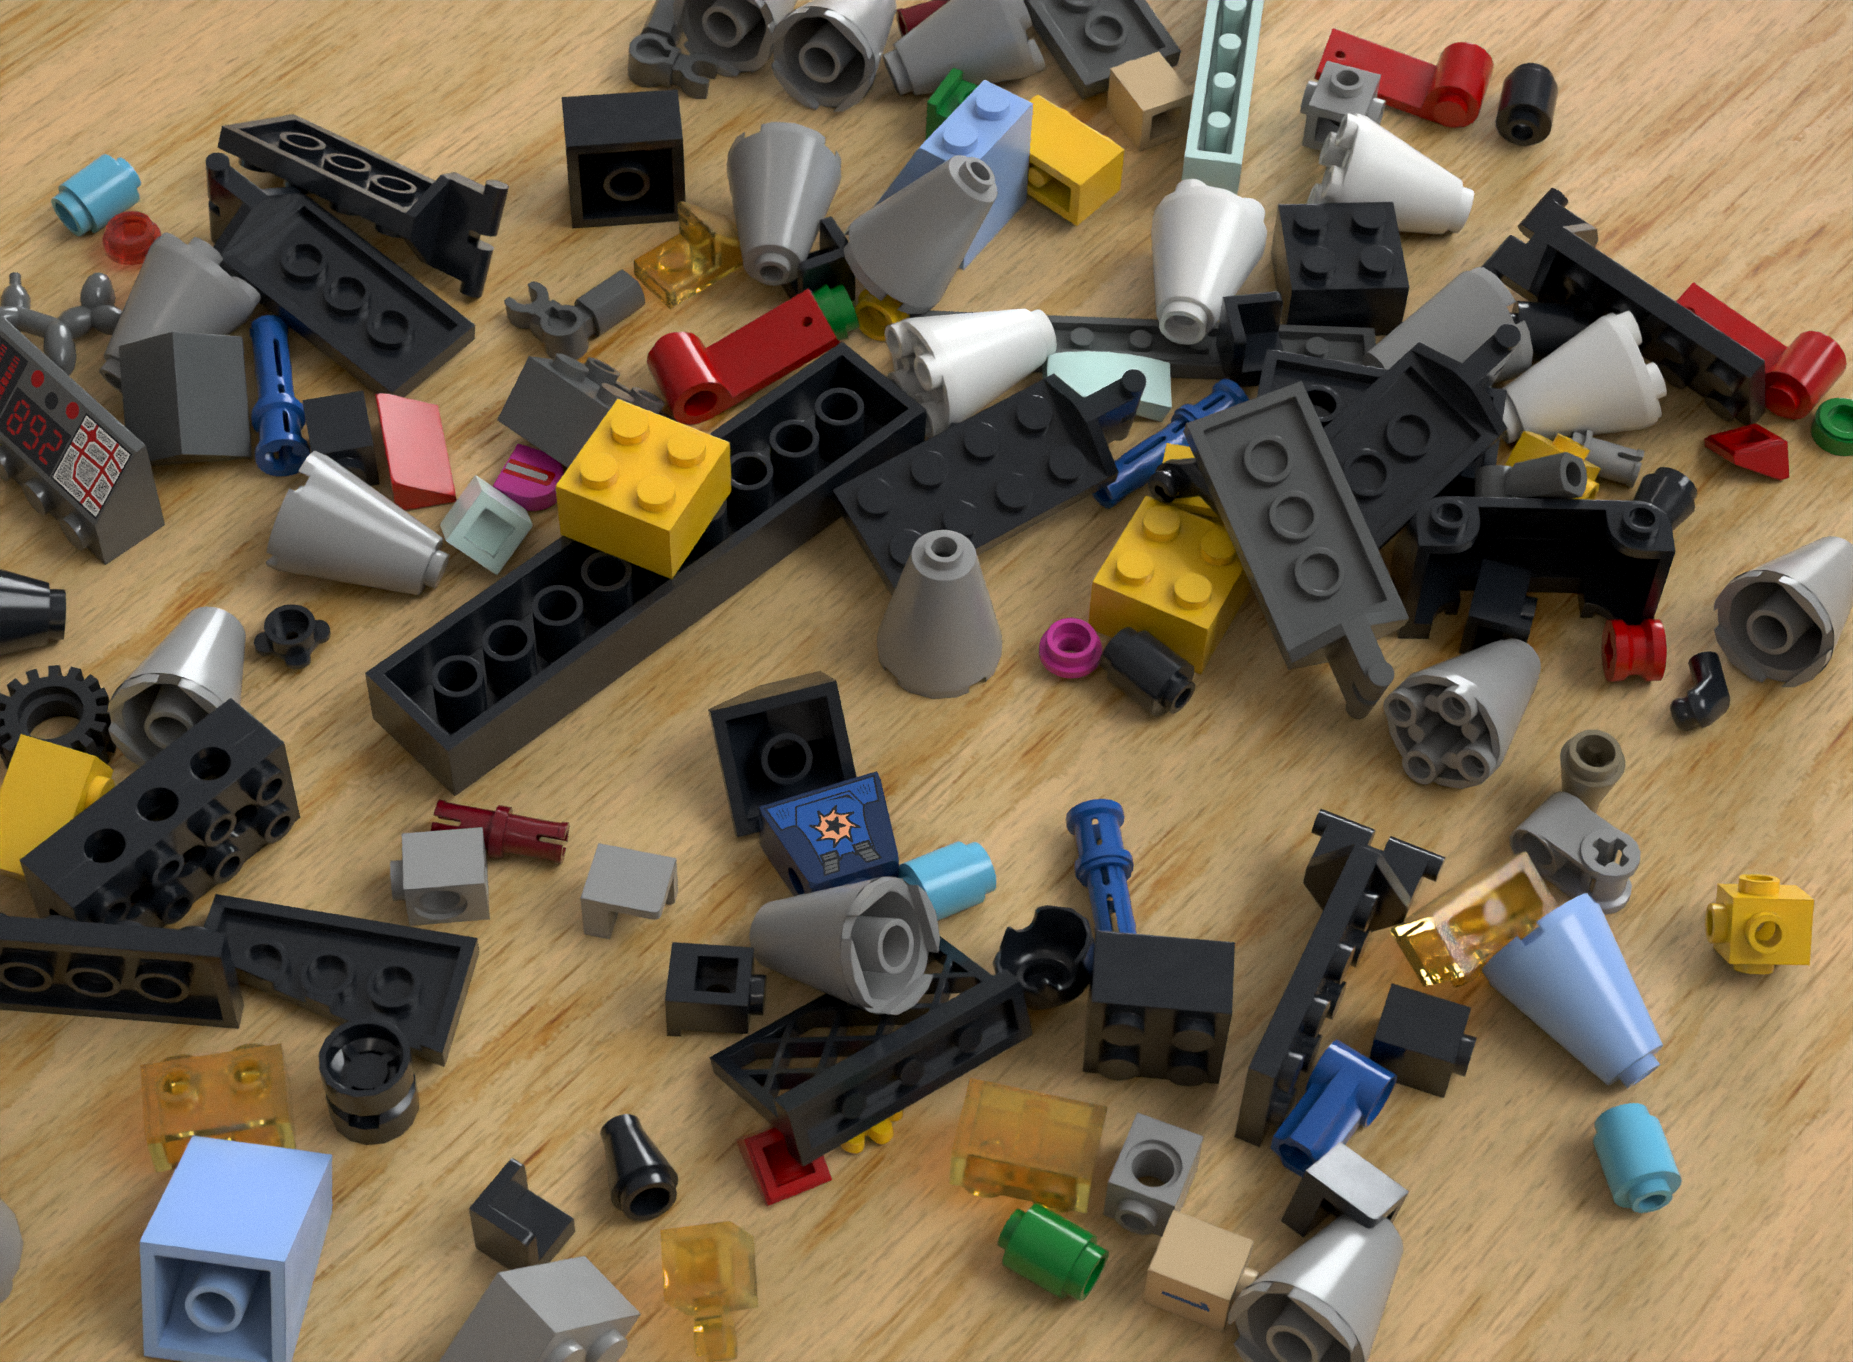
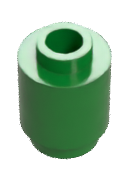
[997,1203,1109,1302]

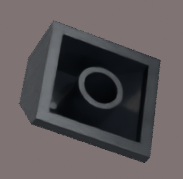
[708,671,857,837]

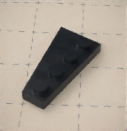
[204,894,479,1067]

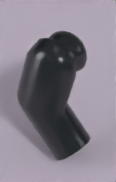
[1148,458,1221,518]
[1670,651,1730,731]

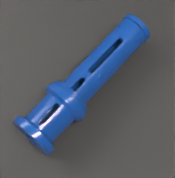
[249,315,311,476]
[1092,379,1249,509]
[1065,799,1137,934]

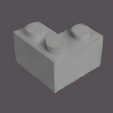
[439,1256,641,1362]

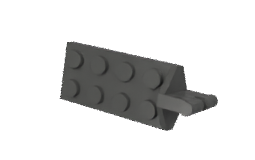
[1023,0,1181,100]
[1183,381,1409,719]

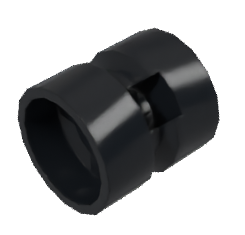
[319,1017,419,1145]

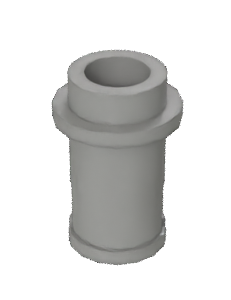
[1570,430,1644,488]

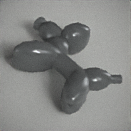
[0,272,123,376]

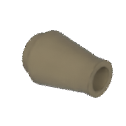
[1560,730,1626,813]

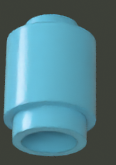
[51,154,141,237]
[899,841,996,921]
[1593,1103,1682,1213]

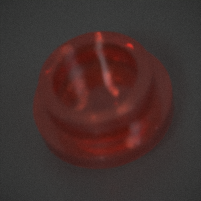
[103,211,162,265]

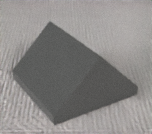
[119,332,253,466]

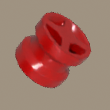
[1601,619,1667,682]

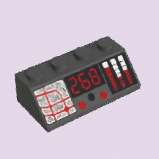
[0,314,165,565]

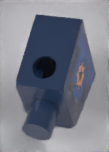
[759,771,899,896]

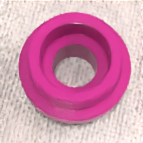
[1039,618,1102,678]

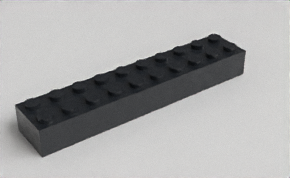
[365,342,926,796]

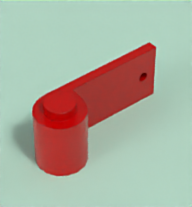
[1314,28,1494,128]
[1676,282,1847,420]
[646,288,840,425]

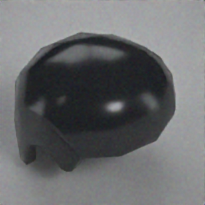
[993,905,1094,1010]

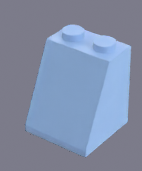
[874,80,1033,270]
[139,1135,332,1362]

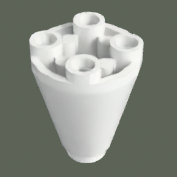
[1307,113,1474,234]
[1151,179,1267,345]
[885,309,1057,438]
[1502,311,1667,444]

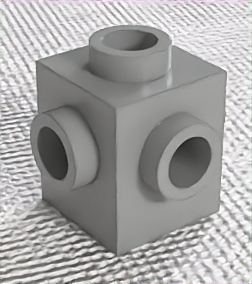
[1300,61,1386,151]

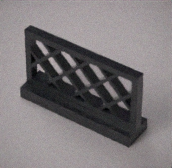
[709,936,1033,1167]

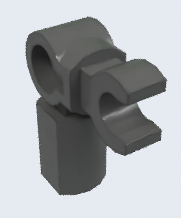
[628,0,718,99]
[504,269,645,360]
[1474,452,1587,499]

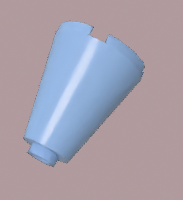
[1482,893,1663,1089]

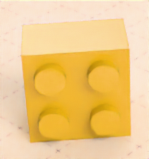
[556,399,731,579]
[1088,495,1252,675]

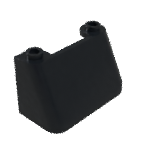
[1391,496,1676,639]

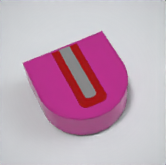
[493,443,564,511]

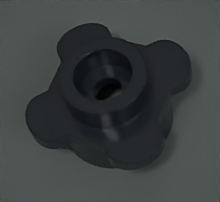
[254,604,331,670]

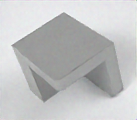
[581,843,678,939]

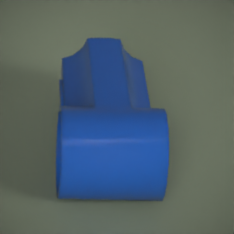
[1270,1039,1397,1177]

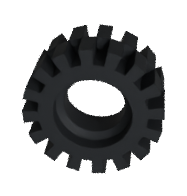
[0,665,117,770]

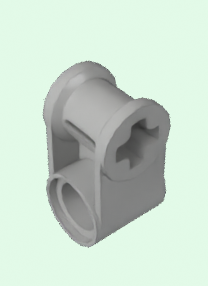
[1510,791,1641,915]

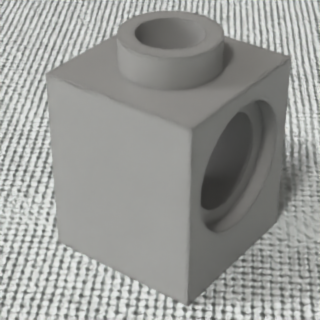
[390,827,490,926]
[1103,1112,1204,1237]

